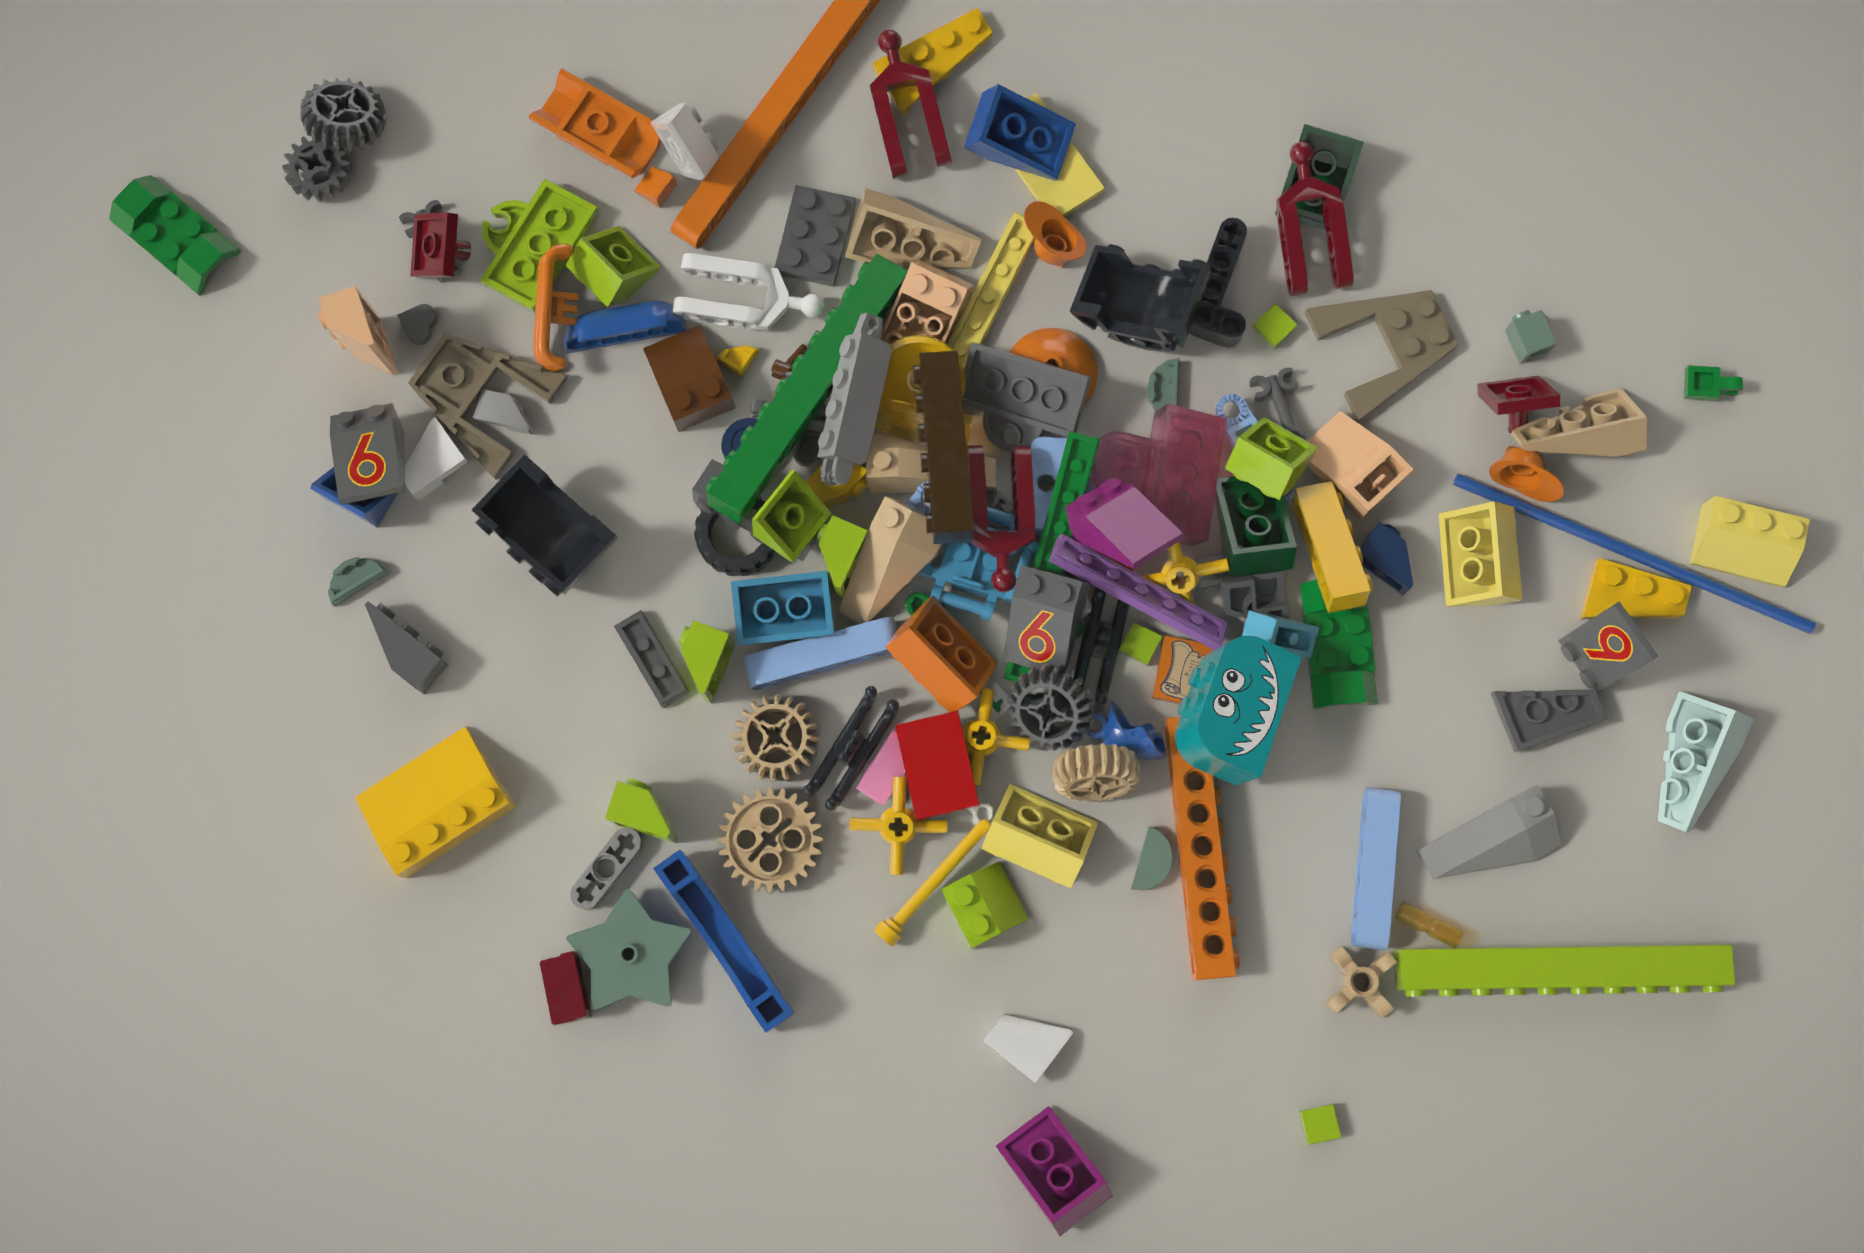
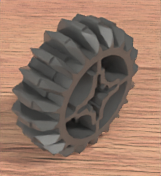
[300,77,386,152]
[1007,664,1094,751]

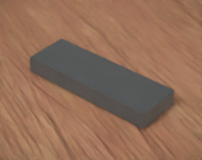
[614,610,690,708]

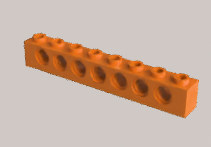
[1163,717,1240,981]

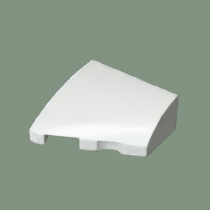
[404,417,467,501]
[982,1015,1073,1083]

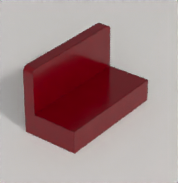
[540,951,592,1025]

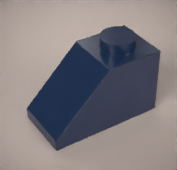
[1360,522,1413,596]

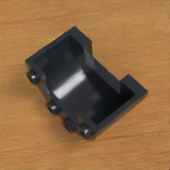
[1070,244,1211,352]
[472,454,618,597]

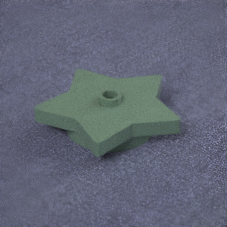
[566,889,692,1011]

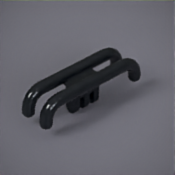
[1072,587,1130,705]
[803,686,899,811]

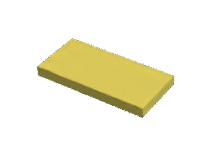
[1014,93,1105,217]

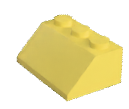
[1690,495,1810,588]
[1438,501,1522,607]
[981,784,1099,888]

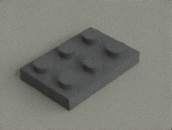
[774,185,856,287]

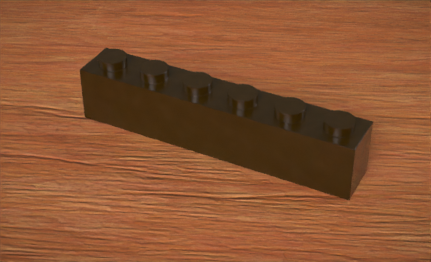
[913,351,974,544]

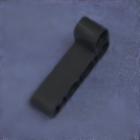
[1189,217,1247,348]

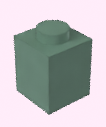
[1505,310,1557,364]

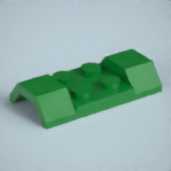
[109,175,241,296]
[1300,579,1378,709]

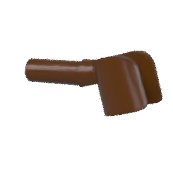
[771,344,807,380]

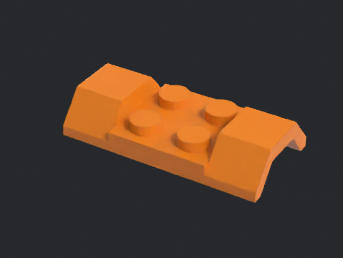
[529,68,662,179]

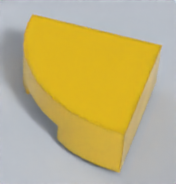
[715,345,759,378]

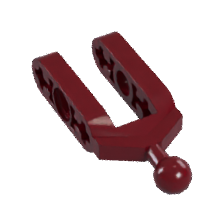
[869,29,952,179]
[1276,141,1354,297]
[966,445,1035,593]

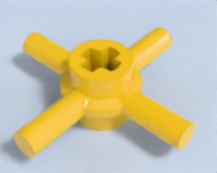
[1142,542,1229,605]
[963,689,1030,786]
[849,776,947,875]

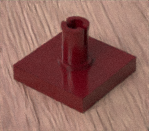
[410,212,471,278]
[1477,375,1561,433]

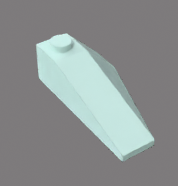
[1658,691,1754,833]

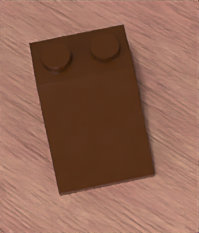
[643,325,736,432]

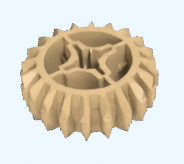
[732,694,820,782]
[1052,743,1141,802]

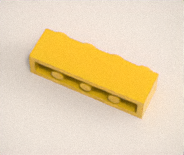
[1291,481,1373,613]

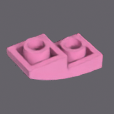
[856,730,905,806]

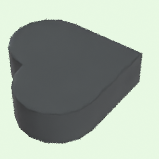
[397,304,438,345]
[793,429,821,467]

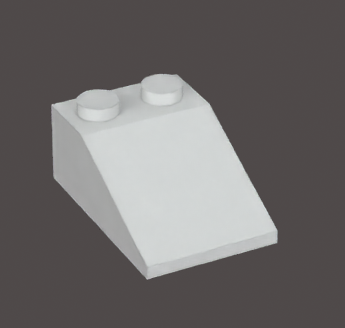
[650,103,719,180]

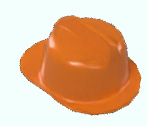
[1024,201,1087,268]
[1489,446,1565,502]

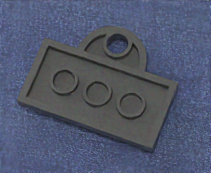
[962,342,1092,452]

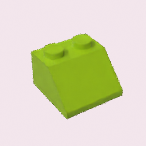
[565,226,661,307]
[1225,417,1318,500]
[817,515,868,600]
[679,620,736,704]
[605,778,678,843]
[941,861,1029,949]

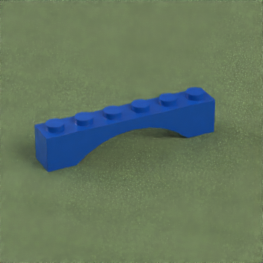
[653,849,796,1033]

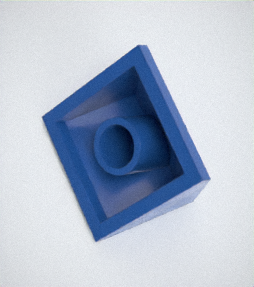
[310,467,399,528]

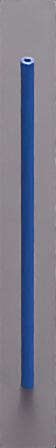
[1453,474,1816,634]

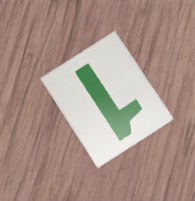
[971,676,1011,722]

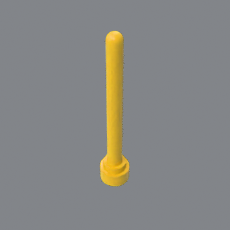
[874,819,990,947]

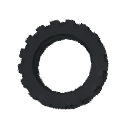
[694,497,775,576]

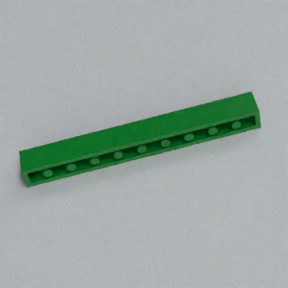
[705,253,908,524]

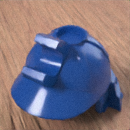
[1086,701,1167,760]

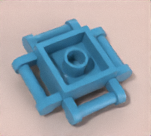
[917,506,1039,621]

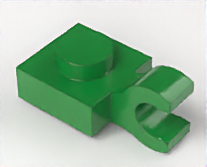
[1684,365,1743,401]

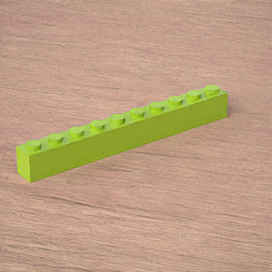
[1393,945,1735,997]

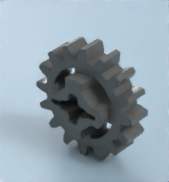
[282,136,353,202]

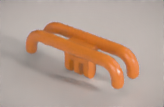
[533,244,579,372]

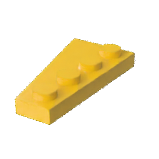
[873,8,993,117]

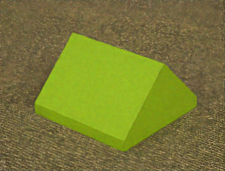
[752,470,832,562]

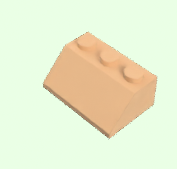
[317,286,399,375]

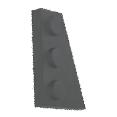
[1490,689,1608,753]

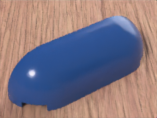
[564,300,687,354]

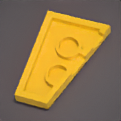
[1580,558,1692,620]

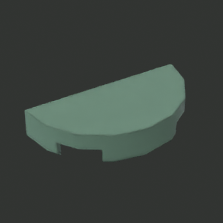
[1146,358,1180,421]
[328,557,389,606]
[1131,826,1173,891]

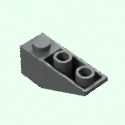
[365,601,448,694]

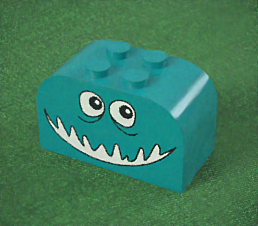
[1175,636,1302,786]

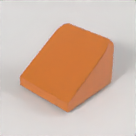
[634,166,677,208]

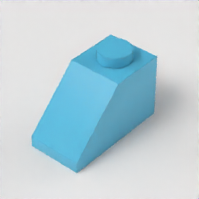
[1242,610,1319,658]

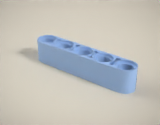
[743,617,898,690]
[1351,787,1401,951]

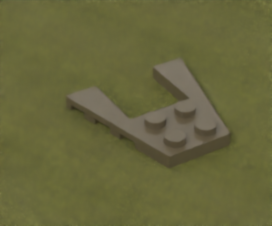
[1304,290,1459,422]
[408,333,567,480]

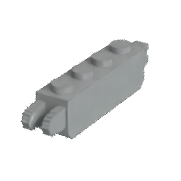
[817,313,892,486]

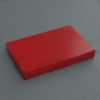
[895,710,980,821]

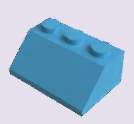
[731,571,834,646]

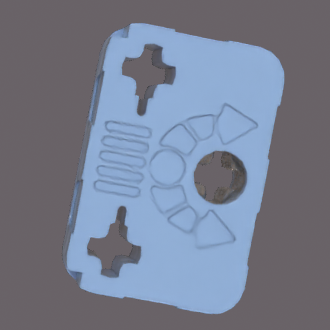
[1031,437,1094,536]

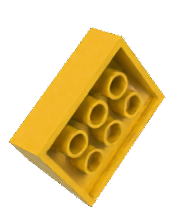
[355,726,516,878]

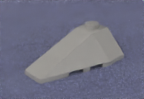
[1416,785,1562,879]

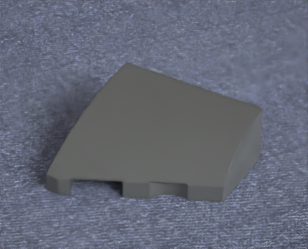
[1218,571,1289,619]

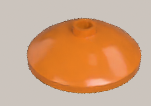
[1010,328,1098,406]

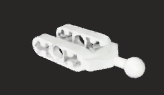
[673,253,825,331]

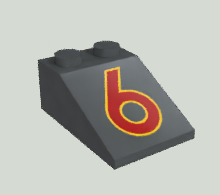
[330,403,404,505]
[1003,565,1091,674]
[1558,601,1658,692]

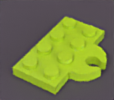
[480,178,599,313]

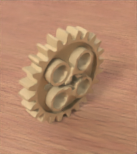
[717,787,823,894]

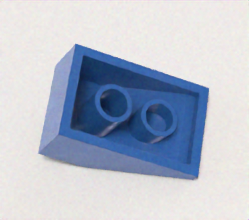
[964,84,1076,181]

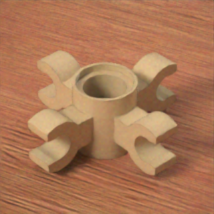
[1325,946,1397,1018]

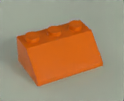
[885,595,998,712]

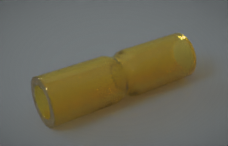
[1395,901,1464,949]

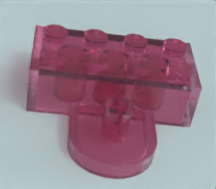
[1090,404,1227,547]

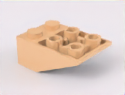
[881,259,975,345]
[1308,411,1414,520]

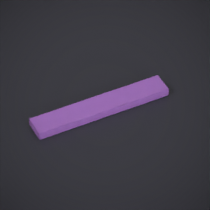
[1049,533,1228,650]

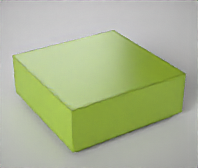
[1252,304,1297,348]
[1119,622,1162,666]
[1299,1104,1341,1145]

